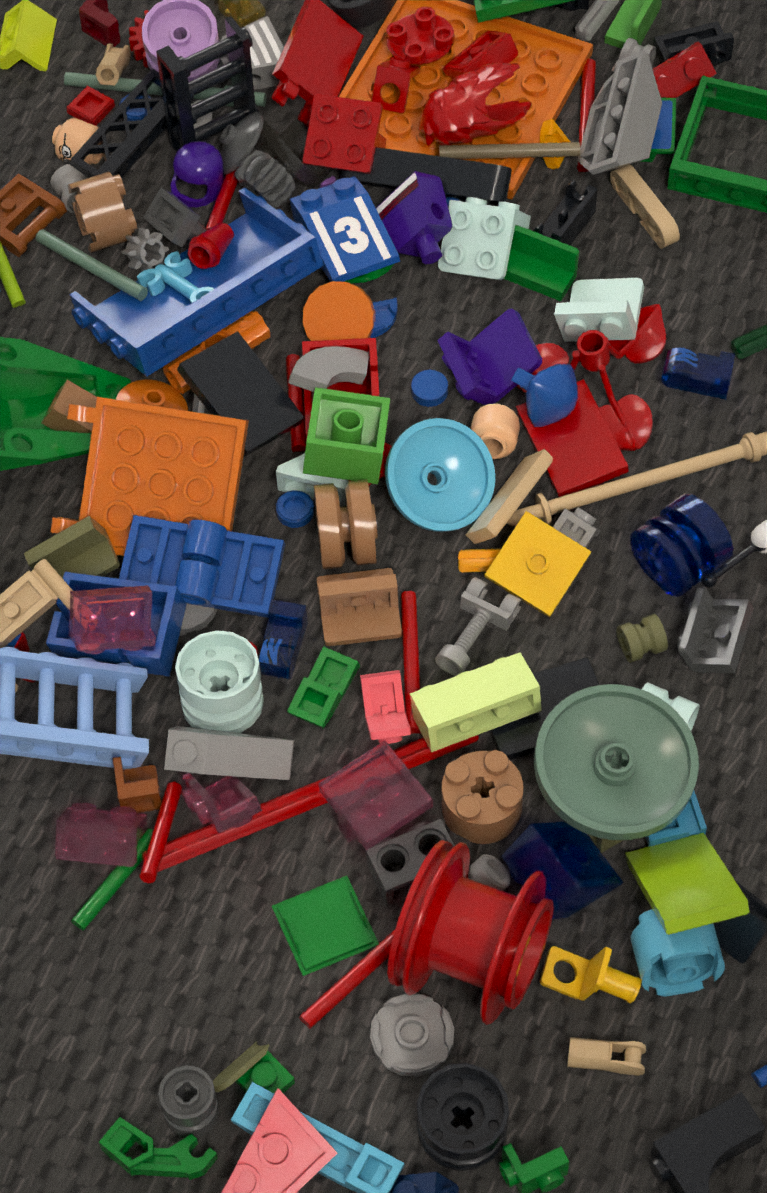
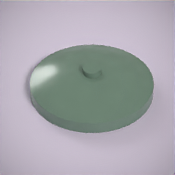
[534,684,699,840]

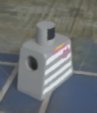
[217,16,284,90]

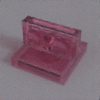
[318,741,433,850]

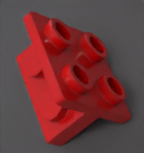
[303,94,387,174]

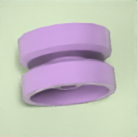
[142,0,220,82]

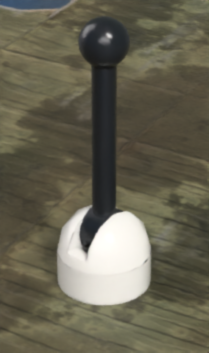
[701,520,767,588]

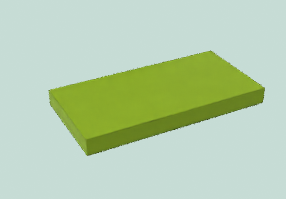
[625,833,750,935]

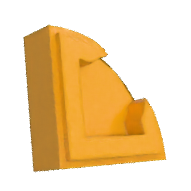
[540,119,570,170]

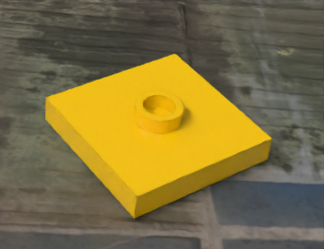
[484,511,591,618]

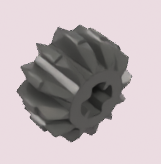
[235,150,296,209]

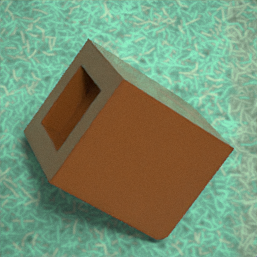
[113,757,161,815]

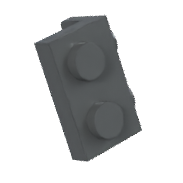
[678,587,754,673]

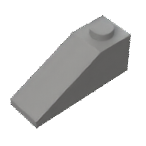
[164,726,295,780]

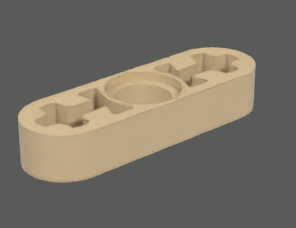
[610,165,680,249]

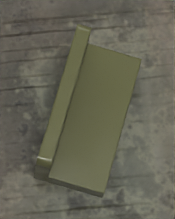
[24,516,120,601]

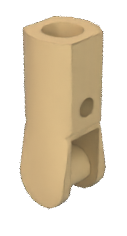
[96,43,131,86]
[567,1037,646,1076]

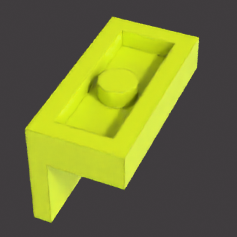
[0,0,57,71]

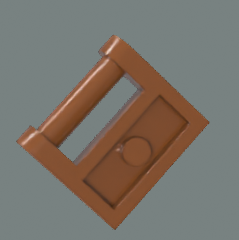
[0,173,67,257]

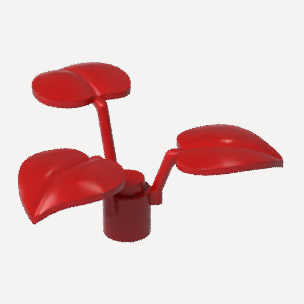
[516,304,666,451]

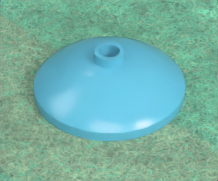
[385,418,495,532]

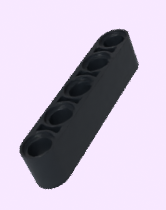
[339,147,512,205]

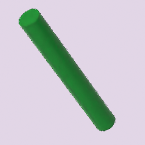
[71,828,153,931]

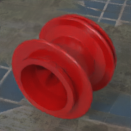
[387,840,554,1025]

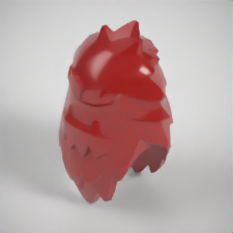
[418,62,531,146]

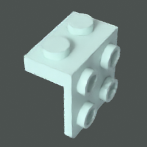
[438,197,531,280]
[554,278,644,342]

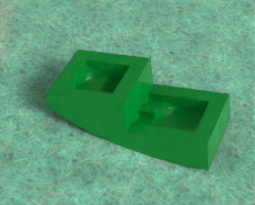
[287,646,360,729]

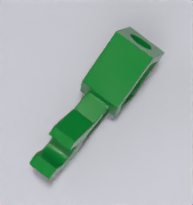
[99,1117,218,1180]

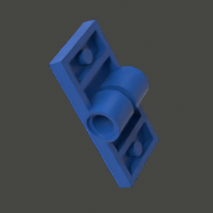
[119,515,285,618]

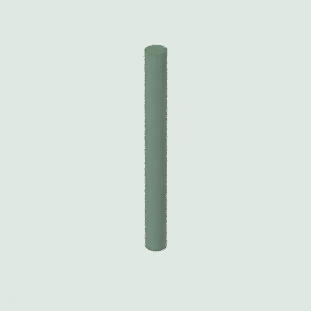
[36,229,148,301]

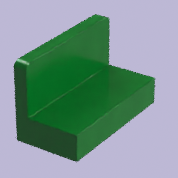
[503,225,579,301]

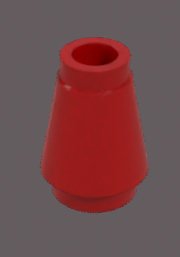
[188,223,234,269]

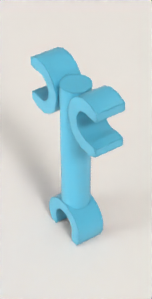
[137,251,214,303]

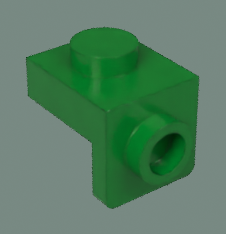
[498,1143,569,1193]

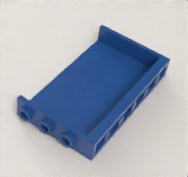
[69,187,324,377]

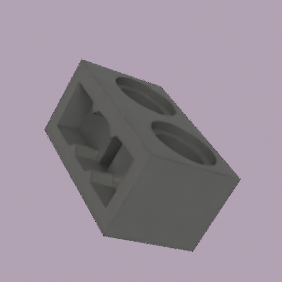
[366,819,454,906]

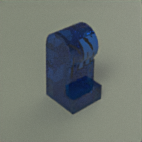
[661,348,735,400]
[259,600,308,679]

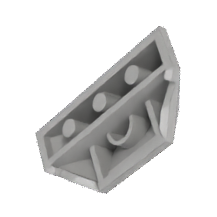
[577,51,662,175]

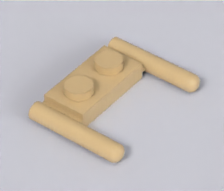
[0,559,97,693]

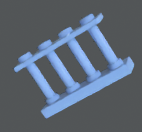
[0,647,149,769]

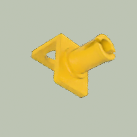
[540,946,641,1004]

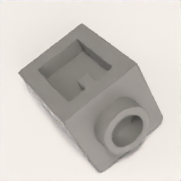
[553,507,601,548]

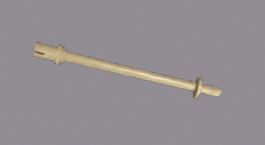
[507,431,767,526]

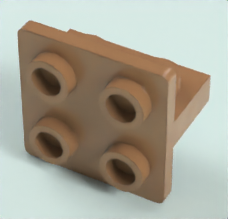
[317,568,402,646]

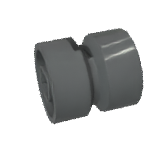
[158,1065,219,1138]

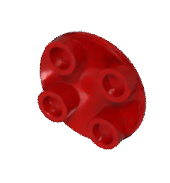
[386,7,455,65]

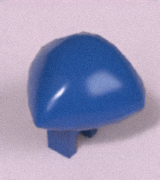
[511,364,578,427]

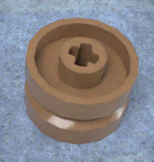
[314,480,378,569]

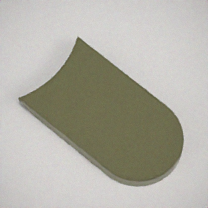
[213,1041,270,1092]

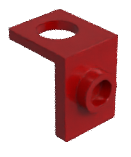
[372,57,421,114]

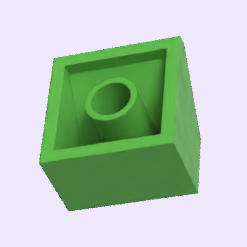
[303,387,390,484]

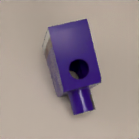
[376,171,452,264]

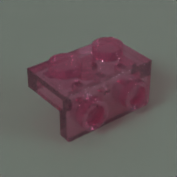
[69,585,156,654]
[181,773,262,833]
[55,803,147,867]

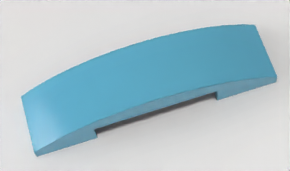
[231,1082,405,1193]

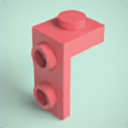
[360,670,411,744]

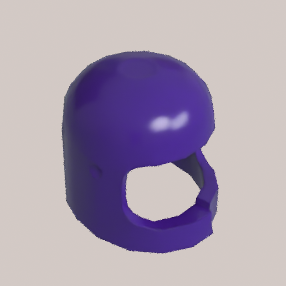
[171,141,224,208]

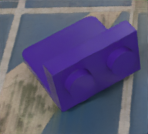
[437,309,542,405]

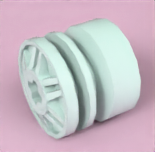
[175,631,264,733]

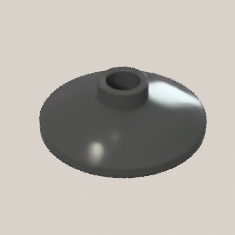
[219,112,264,174]

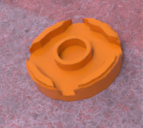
[302,281,376,341]

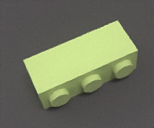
[410,652,542,752]

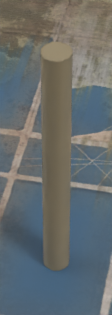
[439,142,580,159]

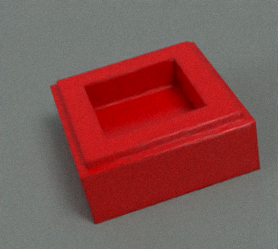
[66,85,115,126]

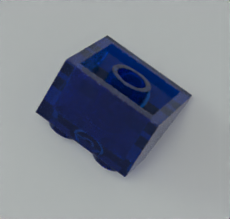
[501,821,624,919]

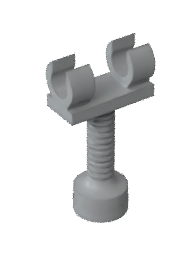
[435,577,522,676]

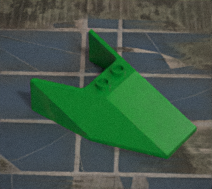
[0,337,131,471]

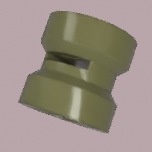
[616,614,668,663]

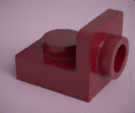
[79,0,121,47]

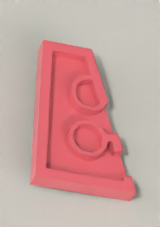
[221,1088,338,1193]

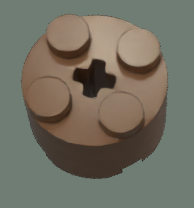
[68,172,137,253]
[442,750,523,844]

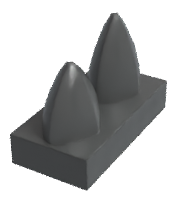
[143,188,207,247]

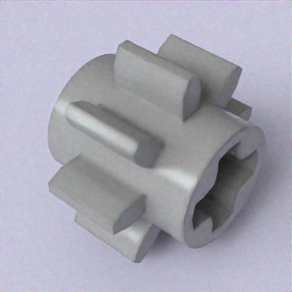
[121,228,169,271]

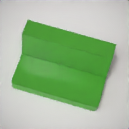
[604,0,662,49]

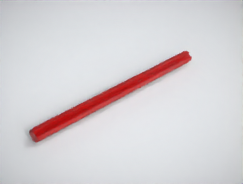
[142,735,479,872]

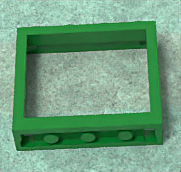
[667,76,767,213]

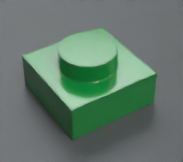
[235,1050,295,1093]

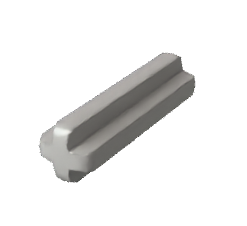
[575,0,619,41]

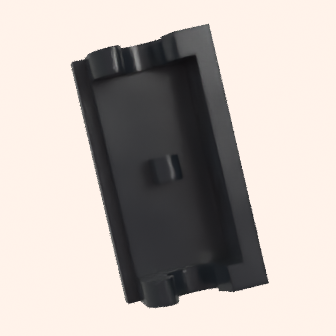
[533,180,597,245]

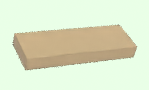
[466,449,553,544]

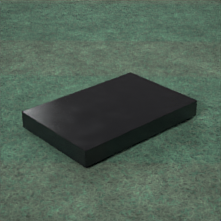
[177,331,305,457]
[490,657,599,760]

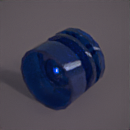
[630,493,734,597]

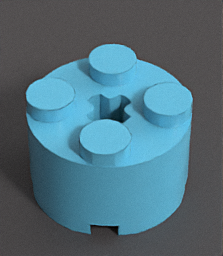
[631,909,725,997]

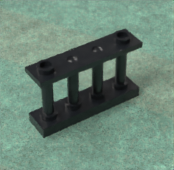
[156,16,259,153]

